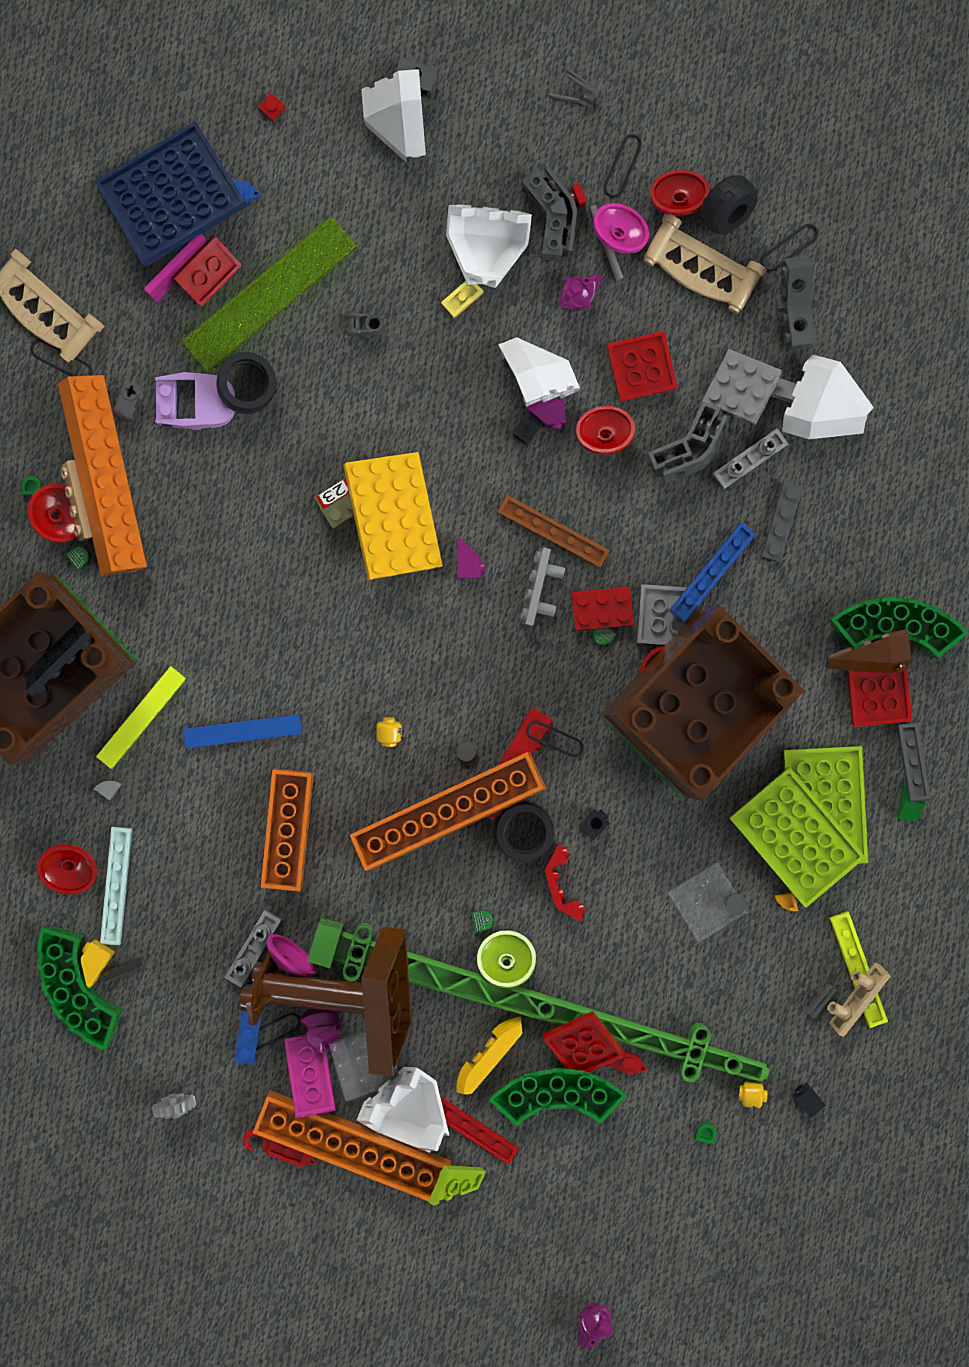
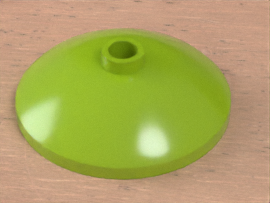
[477,931,536,988]

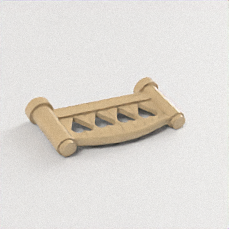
[643,213,767,314]
[0,249,105,362]

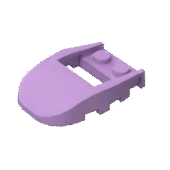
[155,372,235,430]

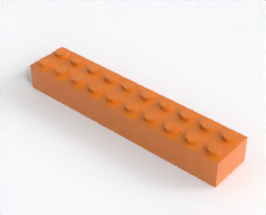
[58,375,147,576]
[350,752,546,871]
[253,1090,451,1201]

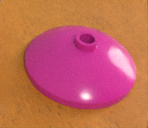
[593,203,649,254]
[267,934,317,977]

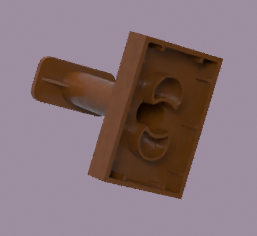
[239,927,412,1076]

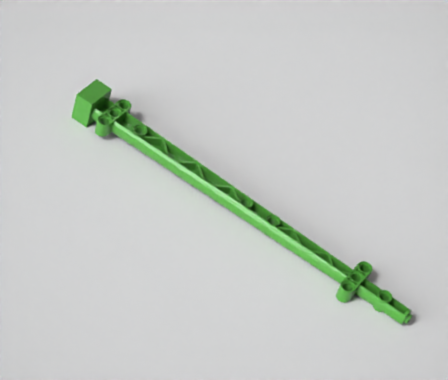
[307,918,769,1082]

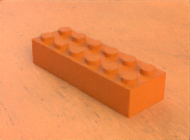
[261,768,314,891]

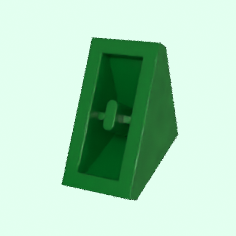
[897,780,925,822]

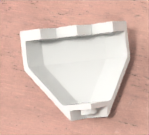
[362,69,426,163]
[446,205,532,288]
[499,337,580,406]
[782,355,874,439]
[357,1067,449,1153]

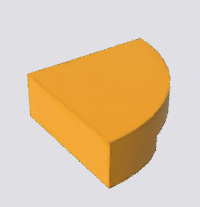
[774,892,798,911]

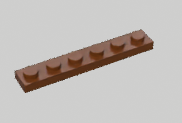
[497,495,610,568]

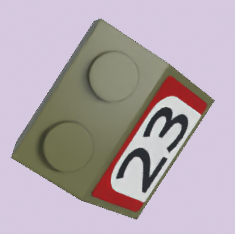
[314,477,355,530]

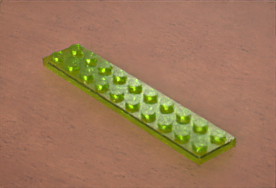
[182,216,357,372]

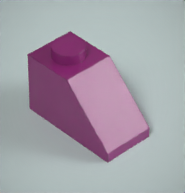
[524,399,566,430]
[457,538,485,579]

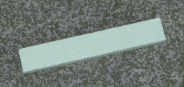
[100,827,132,945]

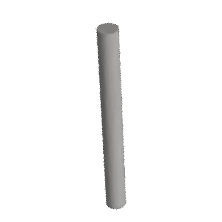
[589,205,623,281]

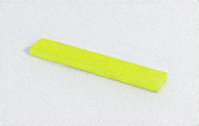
[96,666,186,769]
[829,911,888,1028]

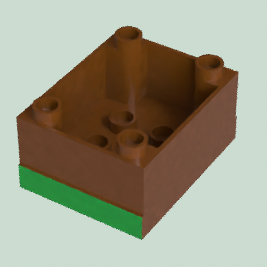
[0,572,138,764]
[599,606,804,801]

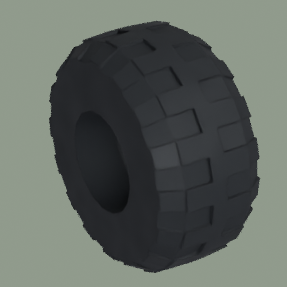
[700,175,758,235]

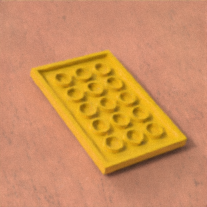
[343,452,443,580]

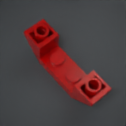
[544,843,585,921]

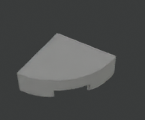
[94,781,122,800]

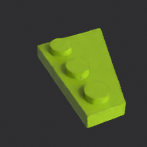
[428,1165,486,1206]

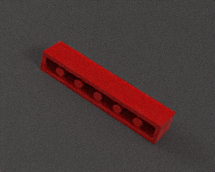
[487,707,554,820]

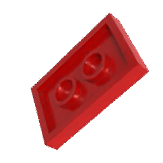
[172,235,242,307]
[571,587,634,631]

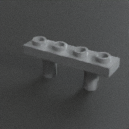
[713,428,788,490]
[521,547,565,626]
[224,909,282,987]

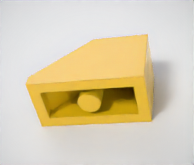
[81,939,115,988]

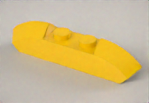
[456,1016,522,1094]

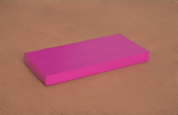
[144,234,207,303]
[284,1034,336,1118]

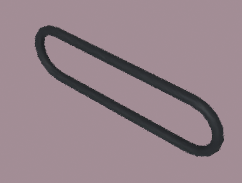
[604,134,642,198]
[760,224,818,272]
[30,340,93,377]
[526,721,584,757]
[256,1013,301,1051]

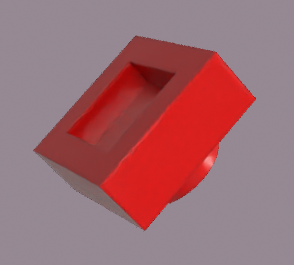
[258,92,286,122]
[570,183,587,209]

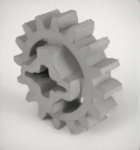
[152,1093,196,1119]

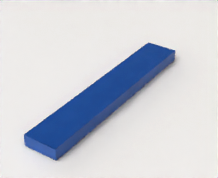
[669,522,756,623]
[183,714,303,748]

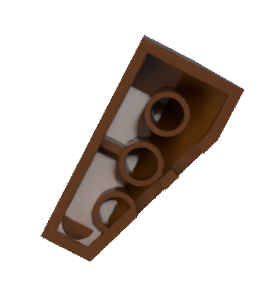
[825,629,911,673]

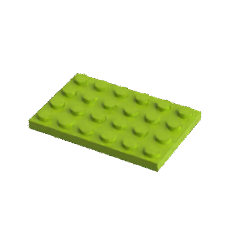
[783,746,868,864]
[728,767,866,908]

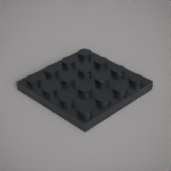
[24,621,91,696]

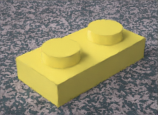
[441,281,483,318]

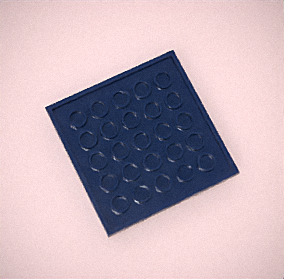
[95,121,247,267]

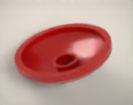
[650,170,710,216]
[576,406,635,455]
[27,484,76,543]
[37,844,97,894]

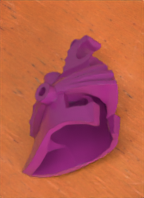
[560,274,602,312]
[300,1008,343,1054]
[577,1302,614,1350]

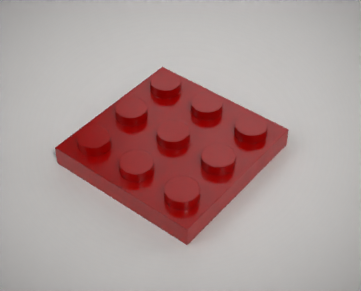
[607,331,678,402]
[847,669,912,727]
[543,1011,624,1073]

